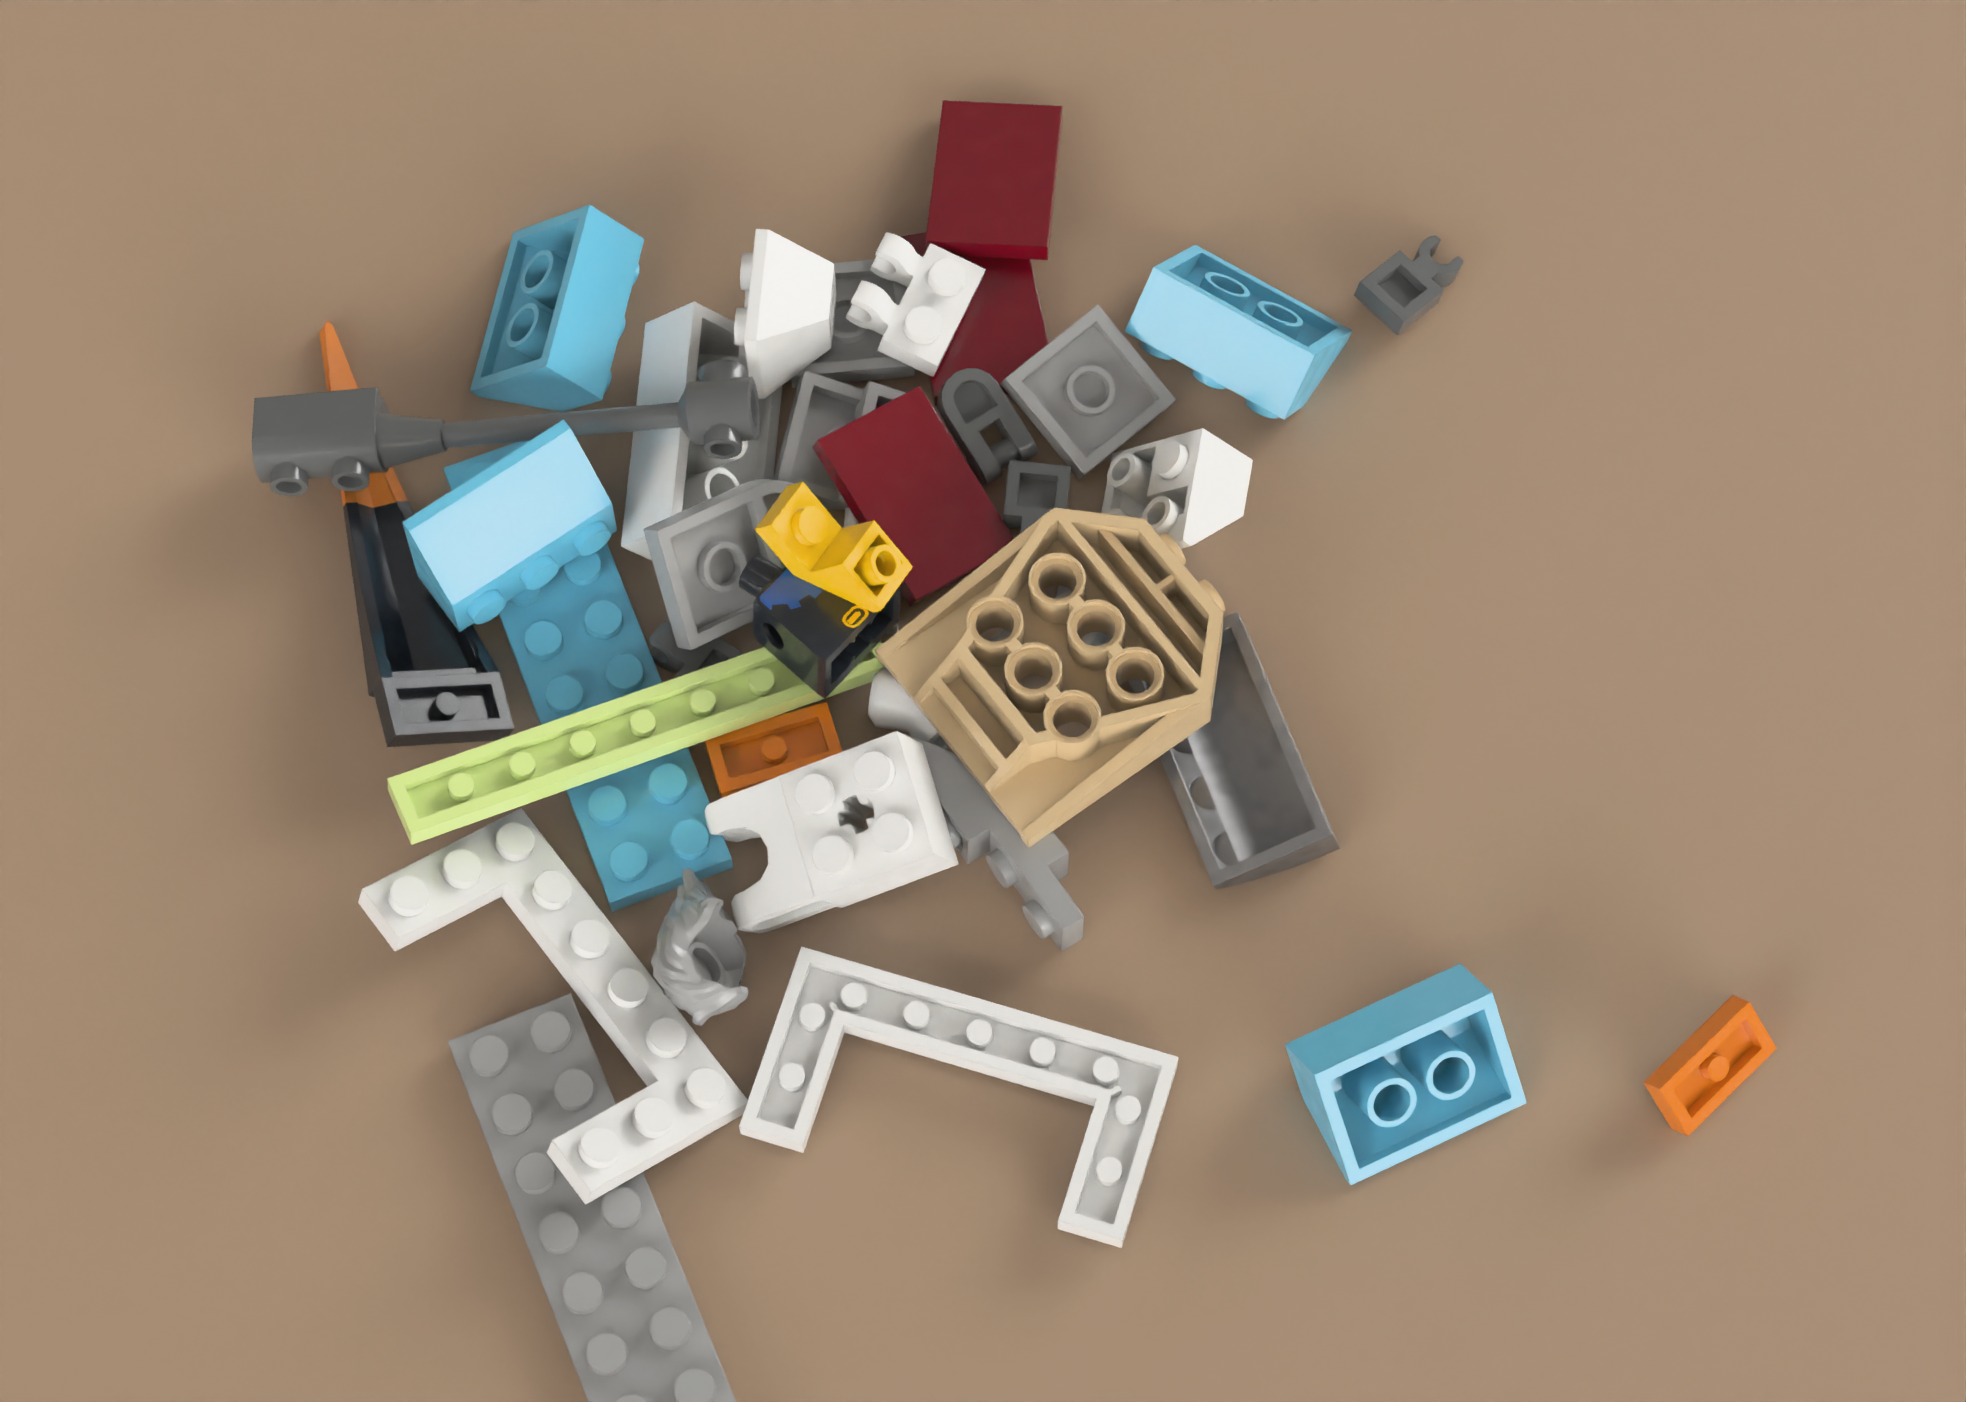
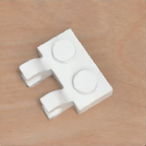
[845,232,986,377]

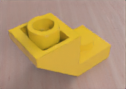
[755,482,913,613]

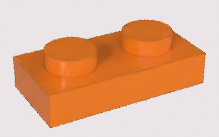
[704,702,842,798]
[1643,995,1777,1136]

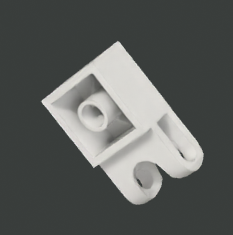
[704,731,959,934]

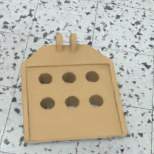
[875,508,1225,848]

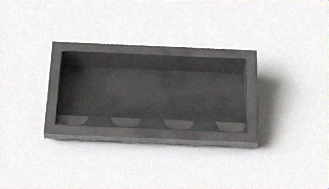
[1128,611,1340,889]

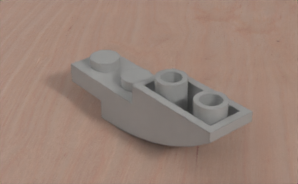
[906,735,1084,952]

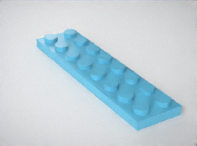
[443,441,733,912]

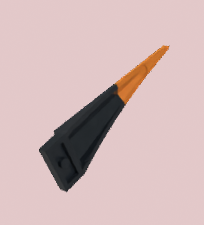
[319,320,515,747]

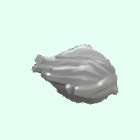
[651,868,749,1026]

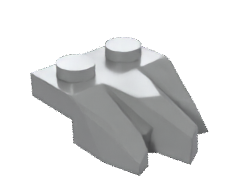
[773,370,940,510]

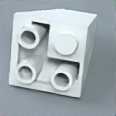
[734,229,837,399]
[1101,428,1253,549]

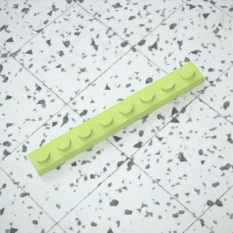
[387,640,885,845]

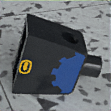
[739,555,900,699]

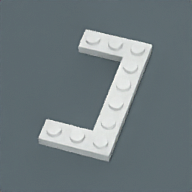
[358,808,748,1205]
[739,946,1179,1248]

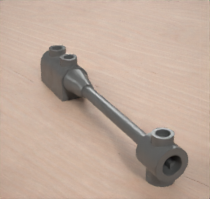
[252,360,760,497]

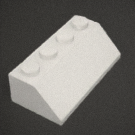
[621,301,782,560]

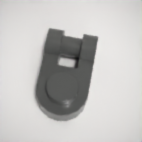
[937,368,1038,486]

